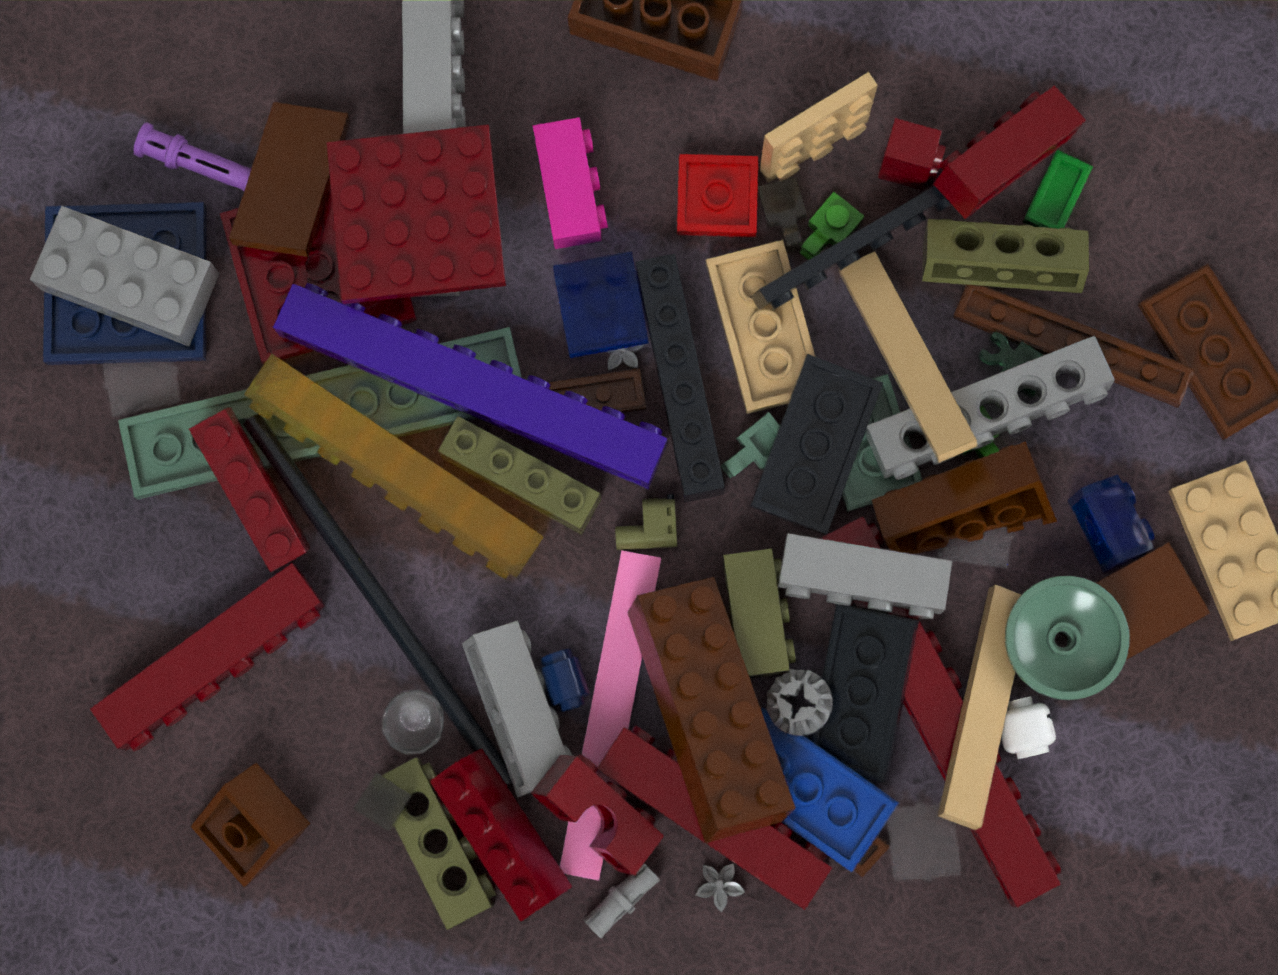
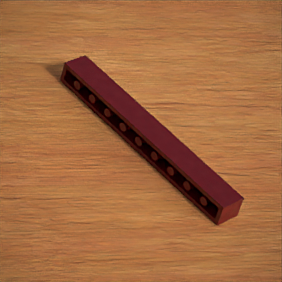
[820,516,1062,908]

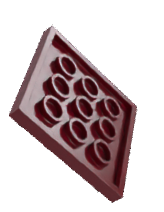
[326,124,506,304]
[220,186,417,365]

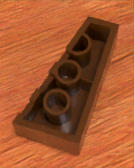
[872,441,1057,554]

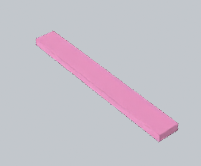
[560,550,661,880]

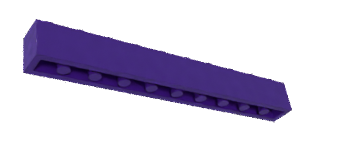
[273,283,667,489]

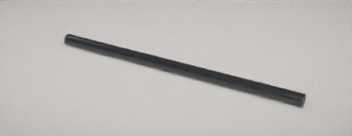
[243,413,512,785]

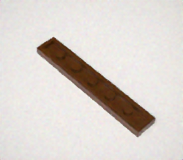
[953,285,1195,408]

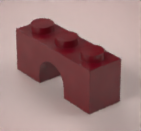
[530,754,664,875]

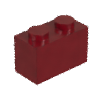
[878,118,946,191]

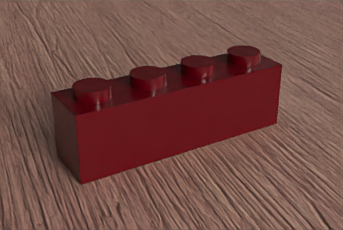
[933,86,1086,219]
[189,407,311,572]
[430,748,572,922]

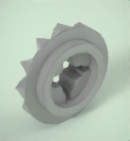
[766,670,833,736]

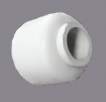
[1001,696,1056,759]

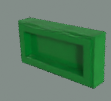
[1022,150,1093,229]

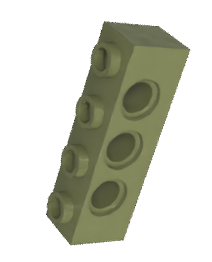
[922,219,1089,293]
[438,416,601,535]
[372,757,497,930]

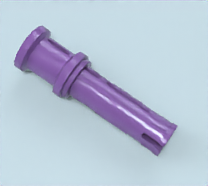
[134,122,252,191]

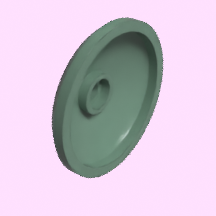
[1005,576,1130,700]

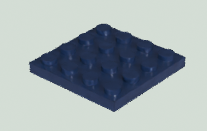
[43,202,207,365]

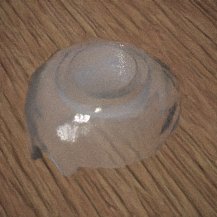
[381,689,445,755]

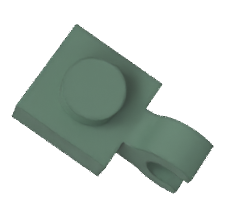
[720,412,779,478]

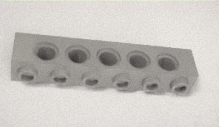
[866,335,1115,480]

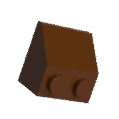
[191,763,311,888]

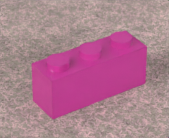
[533,117,608,249]

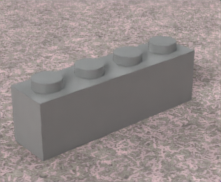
[778,533,952,619]
[462,621,572,798]

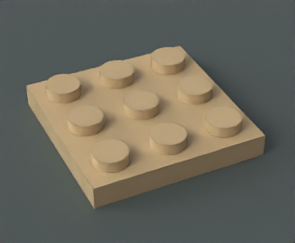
[760,72,877,183]

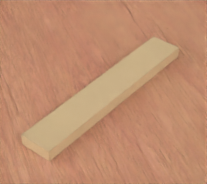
[839,252,977,463]
[938,584,1021,830]

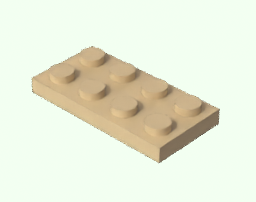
[706,240,815,414]
[1168,461,1278,641]

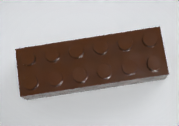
[627,577,796,843]

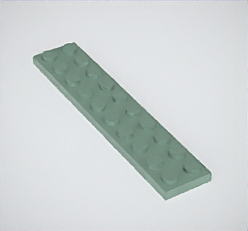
[118,327,522,500]

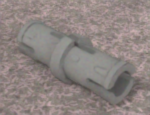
[583,863,660,939]

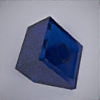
[553,251,649,358]
[1067,474,1155,573]

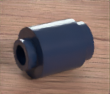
[540,648,591,712]

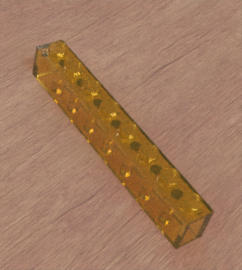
[244,354,545,579]

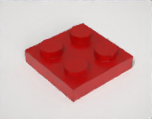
[677,154,758,237]

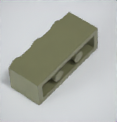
[723,548,796,678]

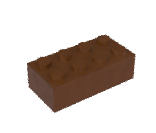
[568,0,743,82]

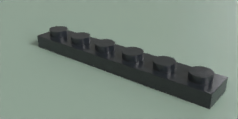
[751,186,952,310]

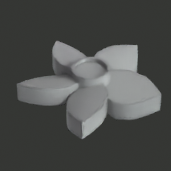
[598,324,646,371]
[695,863,745,912]

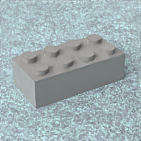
[30,206,220,346]

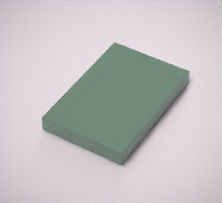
[842,374,922,512]

